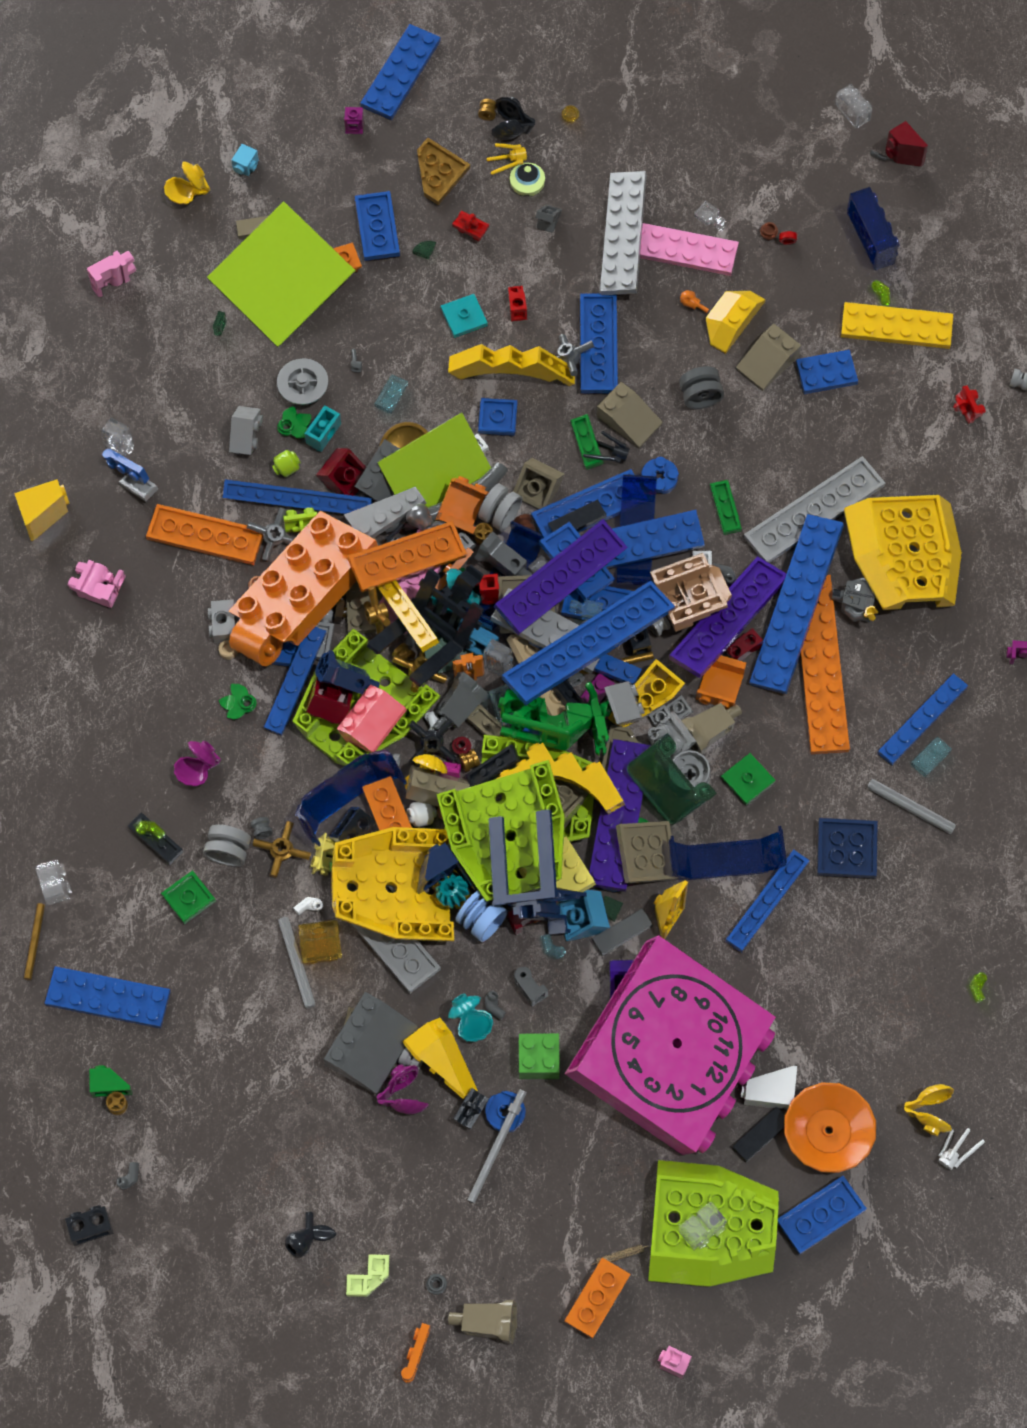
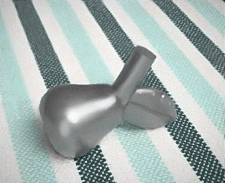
[406,503,446,531]

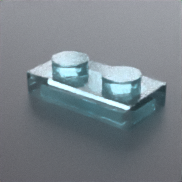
[375,374,408,414]
[911,736,952,777]

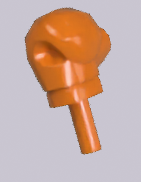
[680,290,709,313]

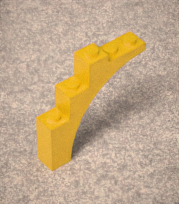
[496,742,625,815]

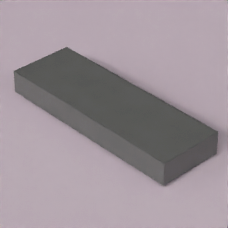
[592,909,653,956]

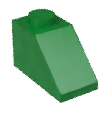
[89,1065,132,1098]

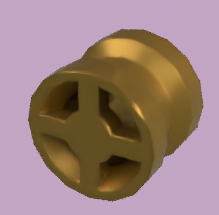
[478,99,497,121]
[474,523,493,545]
[392,643,416,667]
[459,749,480,772]
[106,1092,128,1116]

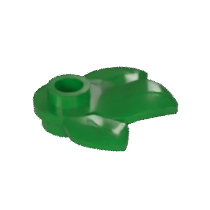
[277,406,312,439]
[219,684,257,719]

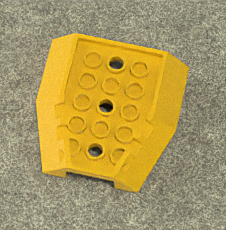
[844,495,962,610]
[331,827,454,941]

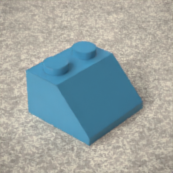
[558,890,610,941]

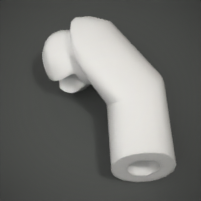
[425,711,439,731]
[293,897,323,915]

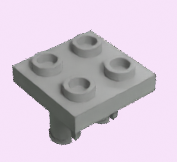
[647,712,697,766]

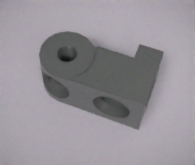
[514,967,548,1006]

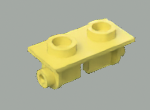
[311,833,335,876]

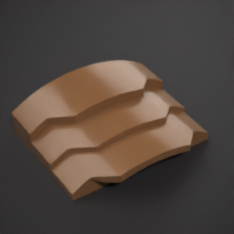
[650,553,732,632]

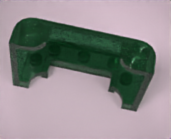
[627,733,717,824]

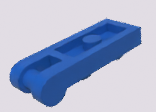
[102,449,149,484]

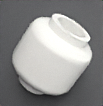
[406,802,437,827]

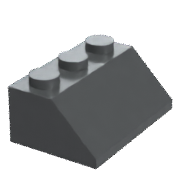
[355,439,400,501]

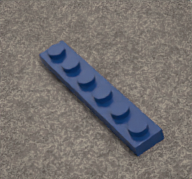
[264,627,327,736]
[529,641,642,685]
[878,673,968,765]
[726,849,810,953]

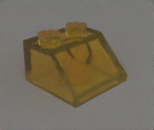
[299,919,342,964]

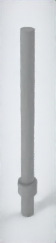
[467,1089,527,1203]

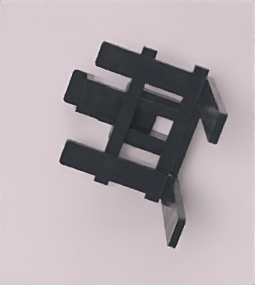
[367,564,484,687]

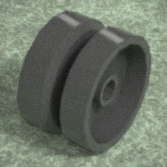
[679,366,724,409]

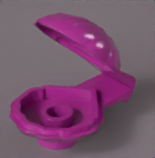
[174,740,221,787]
[377,1064,429,1114]

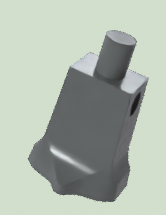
[474,532,532,576]
[433,672,490,731]

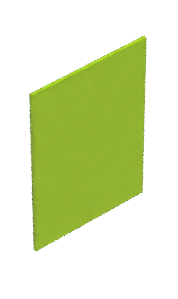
[377,412,491,507]

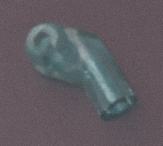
[541,934,566,959]

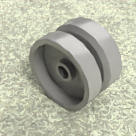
[478,483,523,532]
[203,825,251,867]

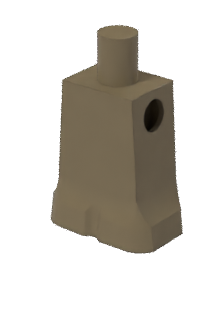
[681,703,742,754]
[448,1300,517,1344]

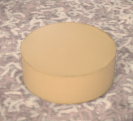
[219,640,238,660]

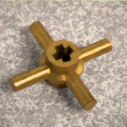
[363,586,390,635]
[392,650,447,692]
[253,821,311,878]

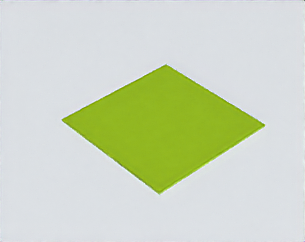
[207,201,356,347]

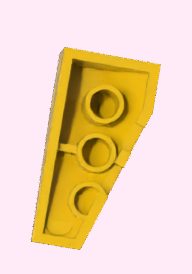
[608,659,686,727]
[654,880,688,939]
[403,1018,478,1099]

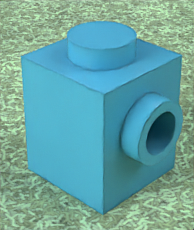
[231,144,259,176]

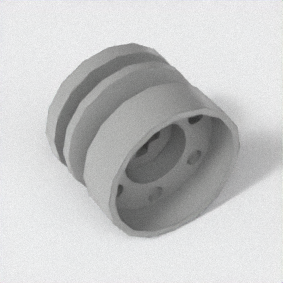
[669,750,710,799]

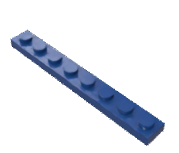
[223,479,373,514]

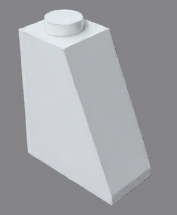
[741,1066,797,1110]

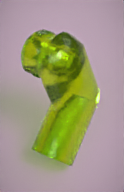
[136,820,166,839]
[969,972,987,1003]

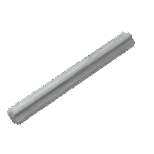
[868,779,956,834]
[278,917,316,1009]

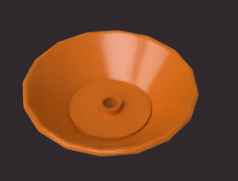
[784,1082,876,1173]

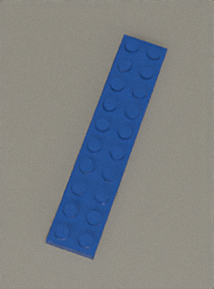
[749,514,844,694]
[502,581,675,705]

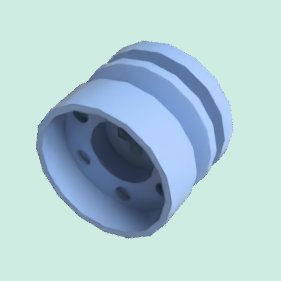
[456,890,508,942]

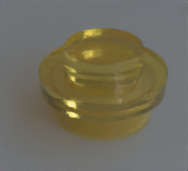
[562,105,579,123]

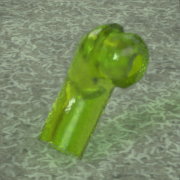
[871,280,890,306]

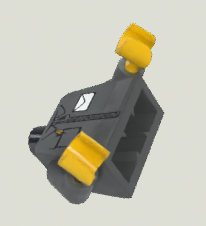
[832,577,878,622]

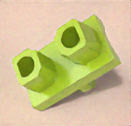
[283,507,317,533]

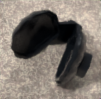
[491,97,535,140]

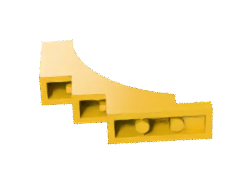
[448,344,575,386]

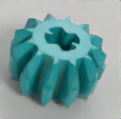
[435,874,469,908]

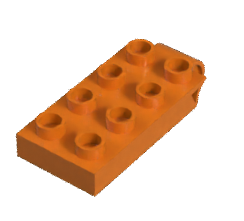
[228,511,378,666]

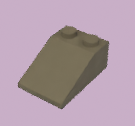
[736,323,801,391]
[597,382,663,448]
[555,779,589,829]

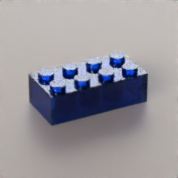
[847,187,900,270]

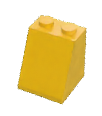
[14,479,70,541]

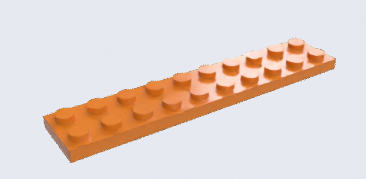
[800,575,850,754]

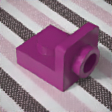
[1006,640,1027,665]

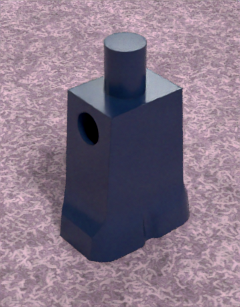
[315,650,380,695]

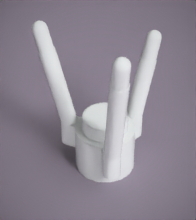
[938,1128,985,1170]

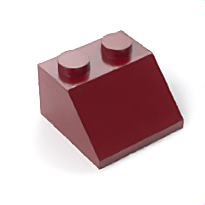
[885,121,928,167]
[316,448,367,496]
[306,677,353,725]

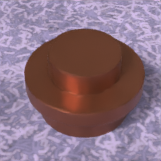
[760,222,778,240]

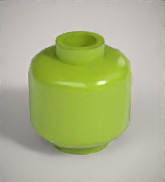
[272,450,301,477]

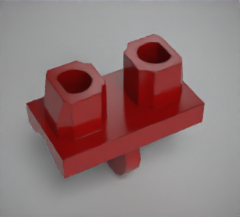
[452,210,489,241]
[953,385,986,424]

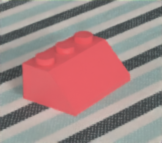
[337,685,407,754]

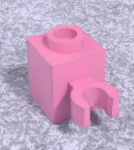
[658,1346,692,1379]

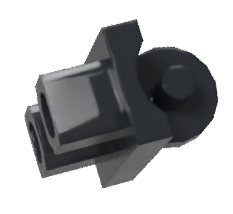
[453,1088,489,1130]

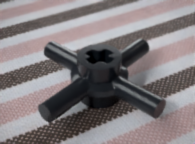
[408,718,456,765]

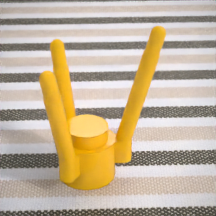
[486,143,527,175]

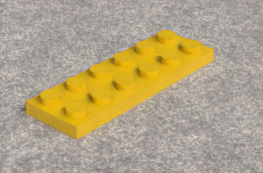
[841,302,953,349]

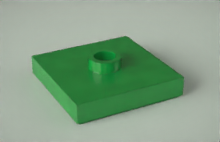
[721,753,776,806]
[161,870,216,925]

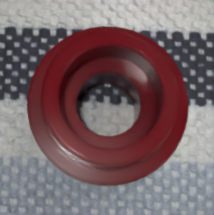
[452,737,471,755]

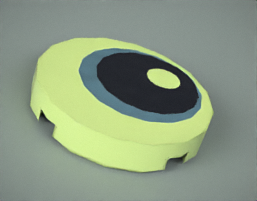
[510,163,545,196]

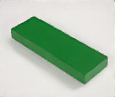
[570,414,604,470]
[710,480,742,535]

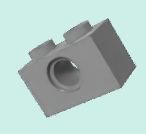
[208,599,236,643]

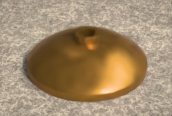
[380,422,428,449]

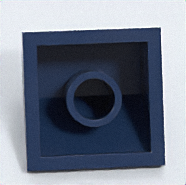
[417,843,459,894]

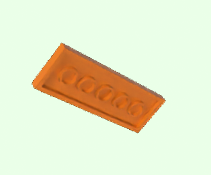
[146,504,263,565]
[347,521,467,592]

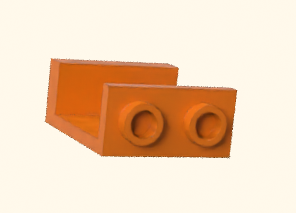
[435,476,489,534]
[696,655,747,710]

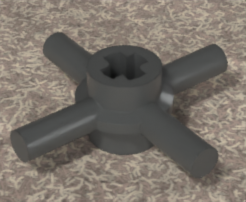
[556,334,595,376]
[247,507,295,562]

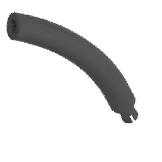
[385,463,508,534]

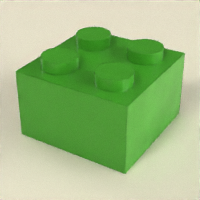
[519,1033,559,1079]

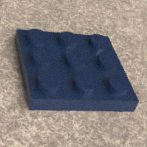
[817,818,878,879]

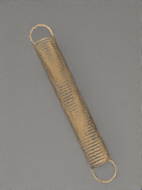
[591,1245,647,1265]

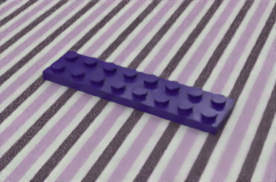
[493,519,628,635]
[669,556,786,678]
[589,739,651,892]

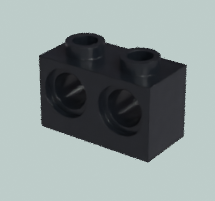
[329,807,376,843]
[65,1205,114,1246]

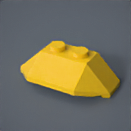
[706,291,765,354]

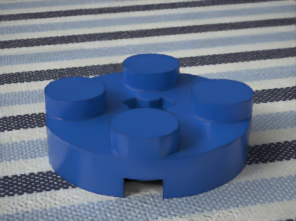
[641,456,679,494]
[485,1091,526,1132]

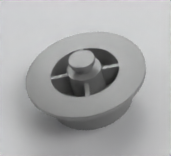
[277,358,328,405]

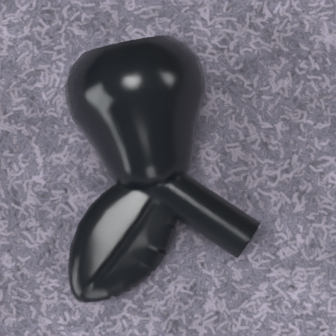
[285,1212,337,1258]

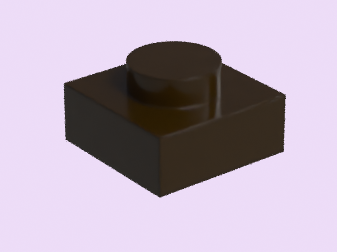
[333,599,347,624]

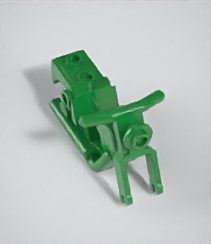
[498,682,612,756]

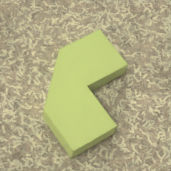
[346,1255,389,1297]

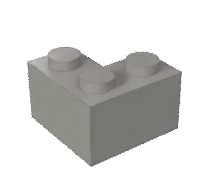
[229,406,263,455]

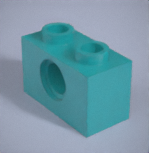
[304,405,341,452]

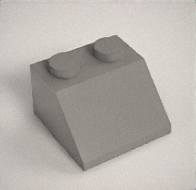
[604,681,645,726]

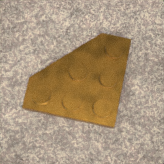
[417,138,470,205]

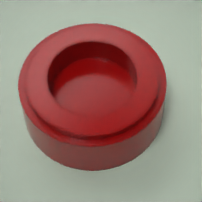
[779,231,797,245]

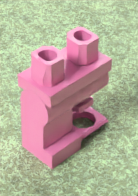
[87,251,136,297]
[68,560,126,608]

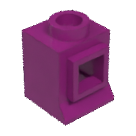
[344,107,364,134]

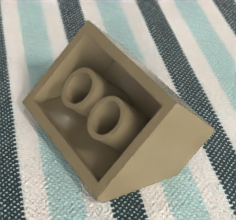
[405,765,470,807]

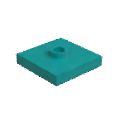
[441,294,488,338]

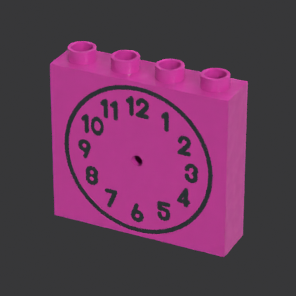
[565,935,776,1155]

